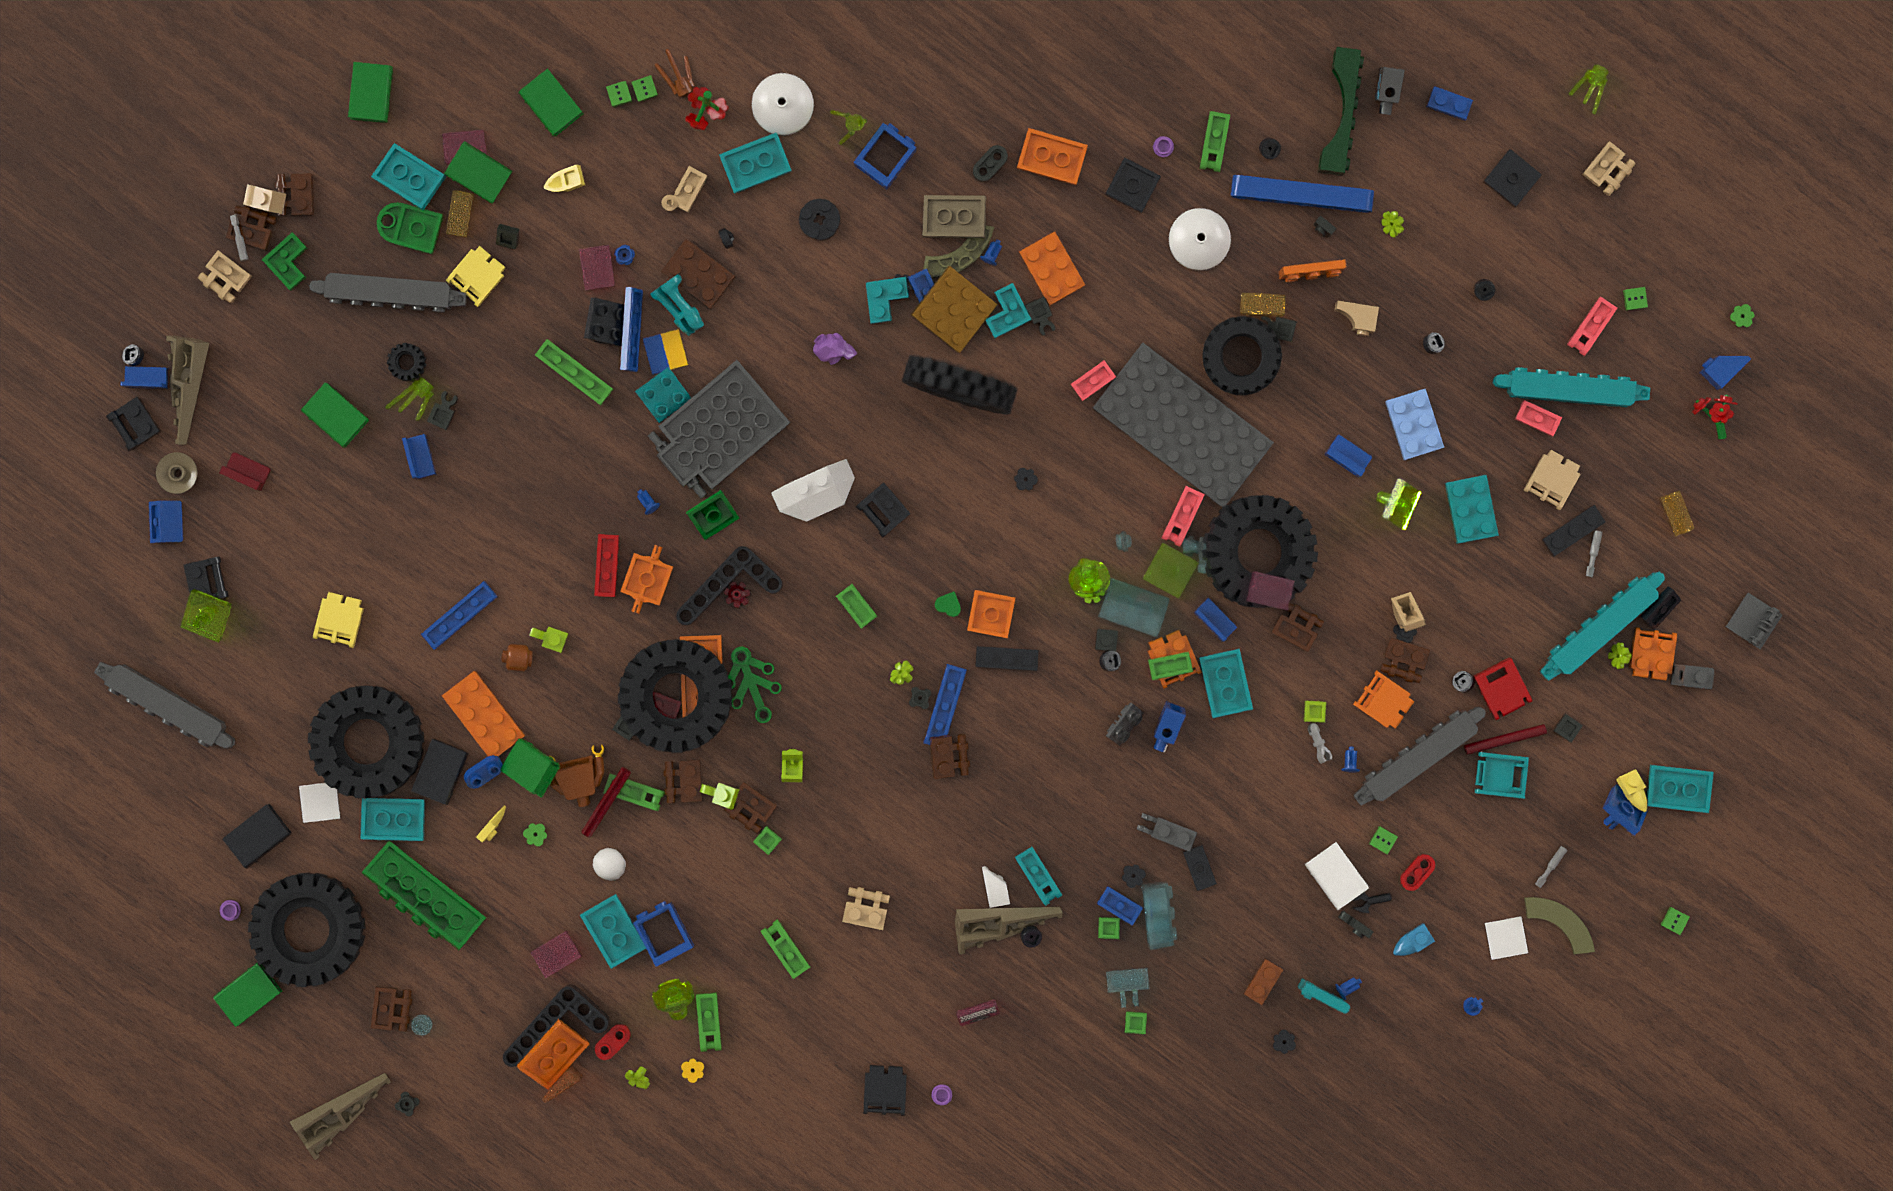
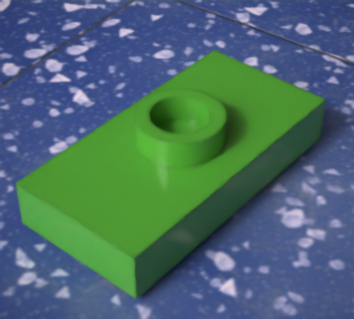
[836,584,877,629]
[1148,651,1193,680]

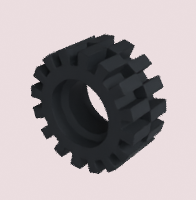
[387,343,426,381]

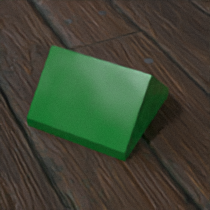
[686,490,740,540]

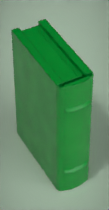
[348,62,393,123]
[519,68,584,137]
[444,141,512,204]
[301,382,369,448]
[500,738,560,798]
[213,962,283,1027]

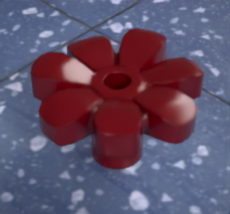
[724,582,751,608]

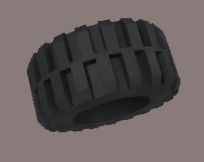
[1203,316,1282,395]

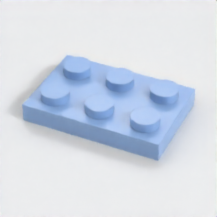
[1385,388,1444,460]

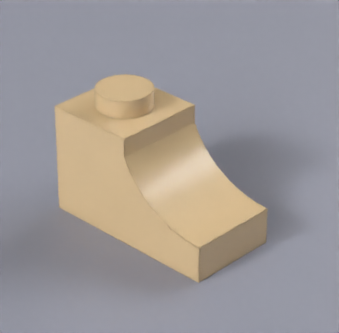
[243,184,286,214]
[1334,301,1379,336]
[1391,592,1425,631]

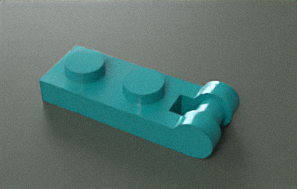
[1015,846,1063,906]

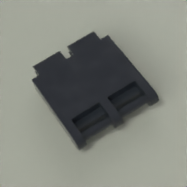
[863,1065,907,1116]

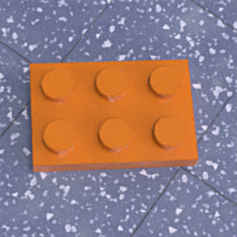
[1017,128,1088,186]
[1019,231,1085,306]
[1279,260,1346,283]
[517,1019,590,1090]

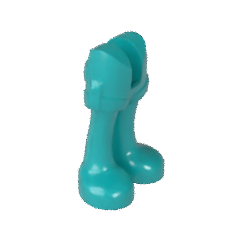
[650,274,704,336]

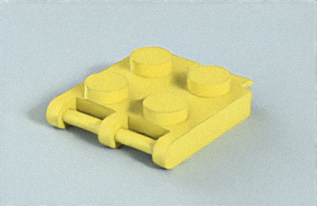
[446,246,506,307]
[313,592,364,648]

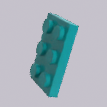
[719,132,792,194]
[371,143,446,211]
[1445,475,1499,544]
[1199,649,1253,718]
[1647,765,1714,813]
[361,798,425,841]
[580,894,646,969]

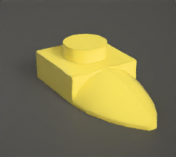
[543,164,585,192]
[1616,769,1647,812]
[476,805,506,842]

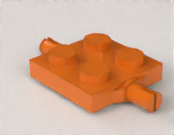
[620,545,674,614]

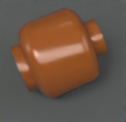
[501,644,532,672]

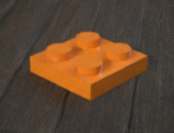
[967,590,1015,638]

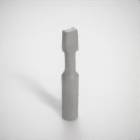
[230,214,248,261]
[1586,530,1602,577]
[1535,846,1568,888]

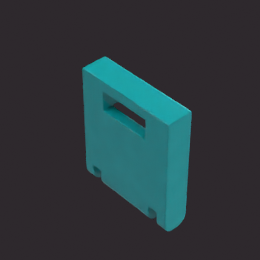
[1474,752,1529,799]
[1298,978,1350,1013]

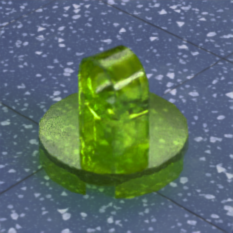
[1068,558,1110,598]
[652,979,694,1020]

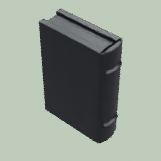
[411,739,469,805]
[223,804,292,869]

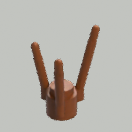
[655,49,695,98]

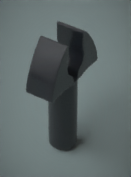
[1352,891,1392,913]

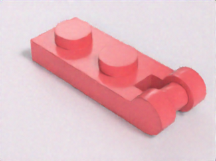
[1567,296,1617,356]
[1161,486,1205,547]

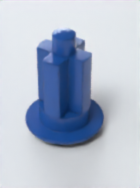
[980,239,1002,266]
[637,489,660,515]
[1341,746,1360,773]
[1335,977,1362,1000]
[1463,997,1483,1016]

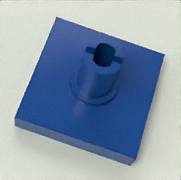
[1603,784,1648,836]

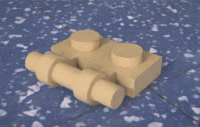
[1582,141,1636,196]
[198,250,252,304]
[842,887,890,930]

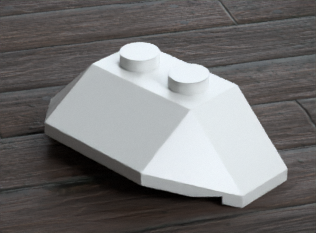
[771,459,855,522]

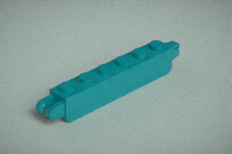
[1493,367,1650,407]
[1539,572,1665,681]

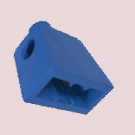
[1153,701,1186,752]

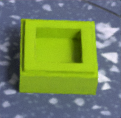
[1304,701,1326,722]

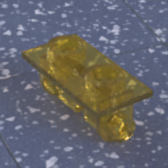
[1660,490,1695,536]

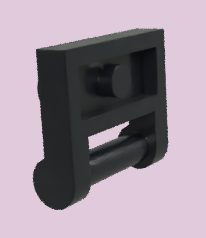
[106,397,161,451]
[856,482,911,538]
[183,557,229,605]

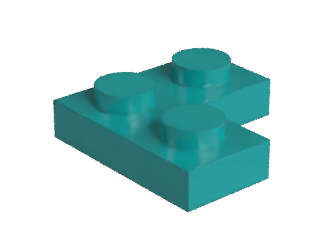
[866,277,910,324]
[985,283,1032,339]

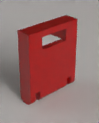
[1473,657,1533,720]

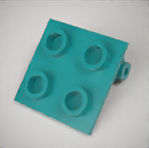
[635,367,691,423]

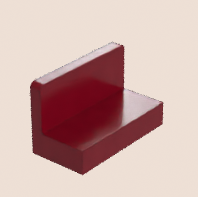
[219,452,271,491]

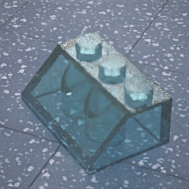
[1097,578,1170,637]
[1142,882,1177,950]

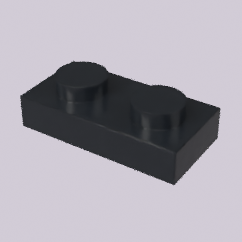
[1641,586,1681,630]

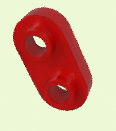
[1400,854,1435,891]
[595,1024,631,1060]

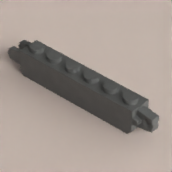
[309,273,467,313]
[94,662,236,749]
[1353,707,1486,805]

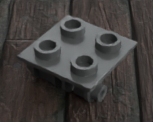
[1726,593,1782,650]
[1106,703,1144,746]

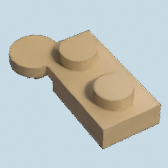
[662,166,708,213]

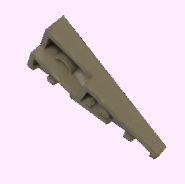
[167,335,209,445]
[955,907,1062,954]
[290,1073,391,1160]

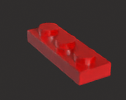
[594,534,620,597]

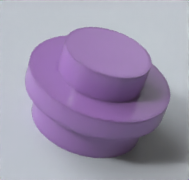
[1153,136,1174,157]
[220,900,241,921]
[932,1084,952,1105]

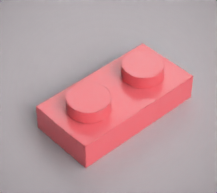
[1071,360,1116,401]
[1515,400,1562,437]

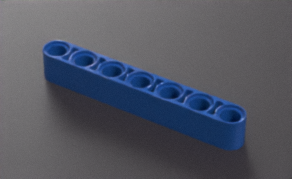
[1231,175,1374,213]

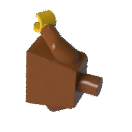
[549,744,604,807]

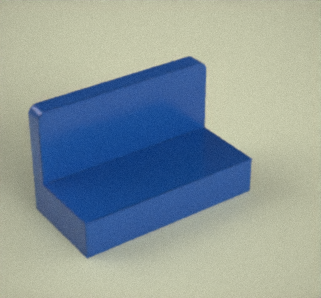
[120,366,168,389]
[402,434,436,480]
[1324,435,1372,478]
[149,501,183,543]
[1193,598,1237,642]

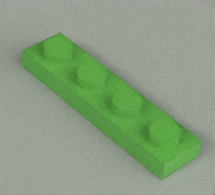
[535,339,614,405]

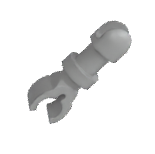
[1307,723,1332,763]

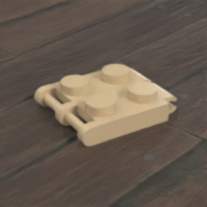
[1524,450,1580,510]

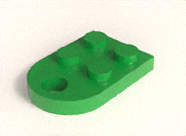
[377,202,444,255]

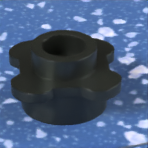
[909,687,931,709]
[395,1092,420,1116]

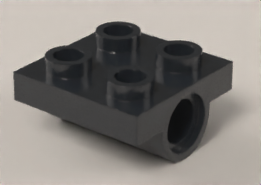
[584,298,624,347]

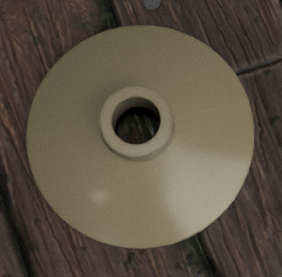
[156,452,198,494]

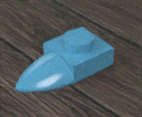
[1393,923,1435,956]

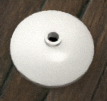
[752,73,814,135]
[1169,208,1231,270]

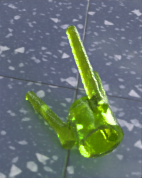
[1569,64,1609,114]
[830,110,867,145]
[385,377,434,421]

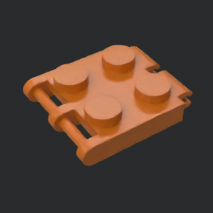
[1629,627,1677,681]
[1147,630,1202,689]
[1353,670,1414,729]

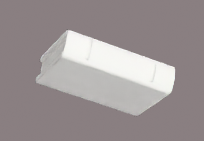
[1305,842,1369,910]

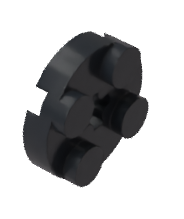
[799,199,840,241]

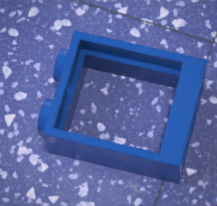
[854,123,917,190]
[633,901,694,967]

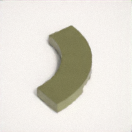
[923,225,994,278]
[1524,897,1595,954]

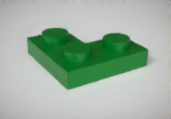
[262,232,307,291]

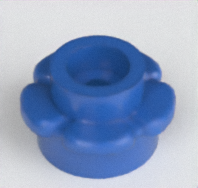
[614,245,635,265]

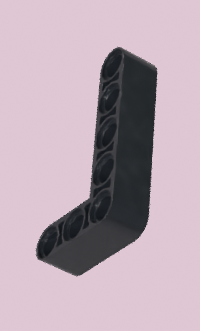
[676,546,783,625]
[503,984,610,1067]

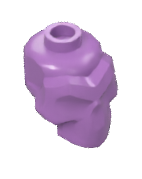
[813,333,857,365]

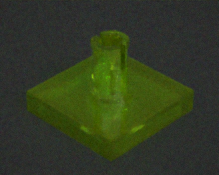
[1377,479,1421,530]
[1142,543,1199,599]
[180,589,232,642]

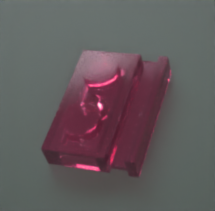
[442,130,486,164]
[579,245,615,291]
[1246,571,1294,610]
[530,930,582,978]

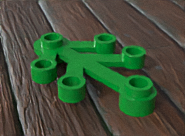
[728,647,782,723]

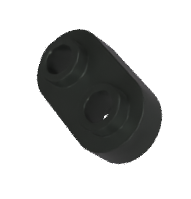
[973,145,1008,182]

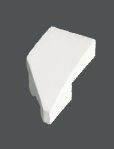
[982,866,1010,908]

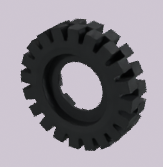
[902,355,1018,415]
[1202,495,1318,608]
[618,640,733,753]
[308,686,425,799]
[248,872,366,987]

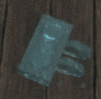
[1106,968,1149,1008]

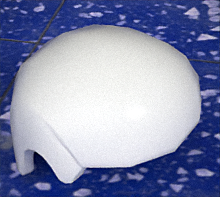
[593,848,626,881]

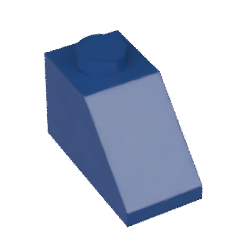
[1700,356,1751,390]

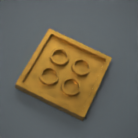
[911,266,997,353]

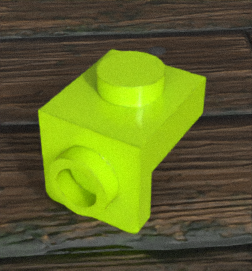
[781,749,803,782]

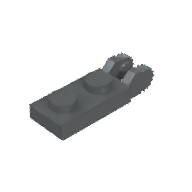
[1137,813,1198,852]

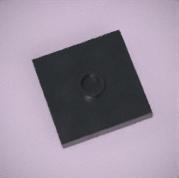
[1483,149,1542,207]
[1105,157,1161,214]

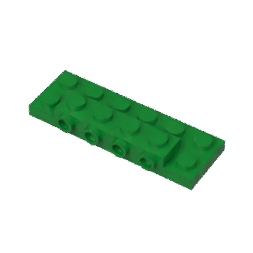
[362,841,486,951]

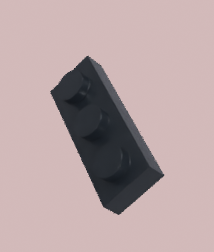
[1542,505,1606,557]
[975,646,1039,671]

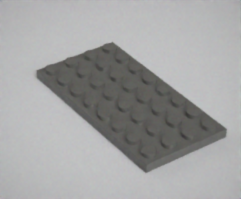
[1092,343,1274,508]

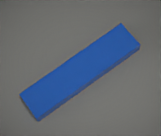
[620,287,643,372]
[421,581,498,650]
[924,664,967,745]

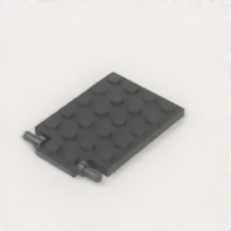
[648,360,790,499]

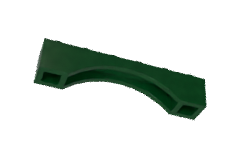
[1318,47,1364,176]

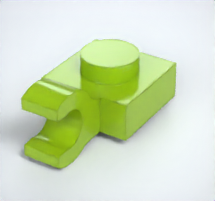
[529,627,568,653]
[700,783,739,809]

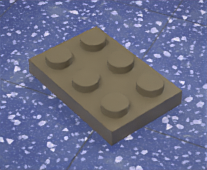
[922,195,987,238]

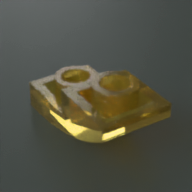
[446,190,474,237]
[1240,293,1286,316]

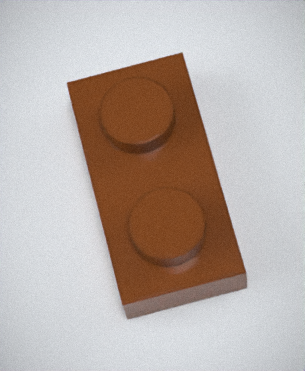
[1244,959,1283,1005]

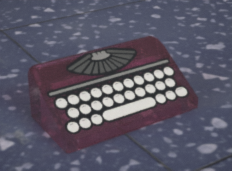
[956,999,1000,1026]

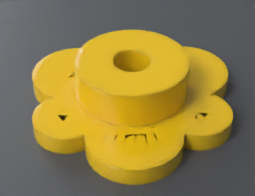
[681,1058,704,1083]

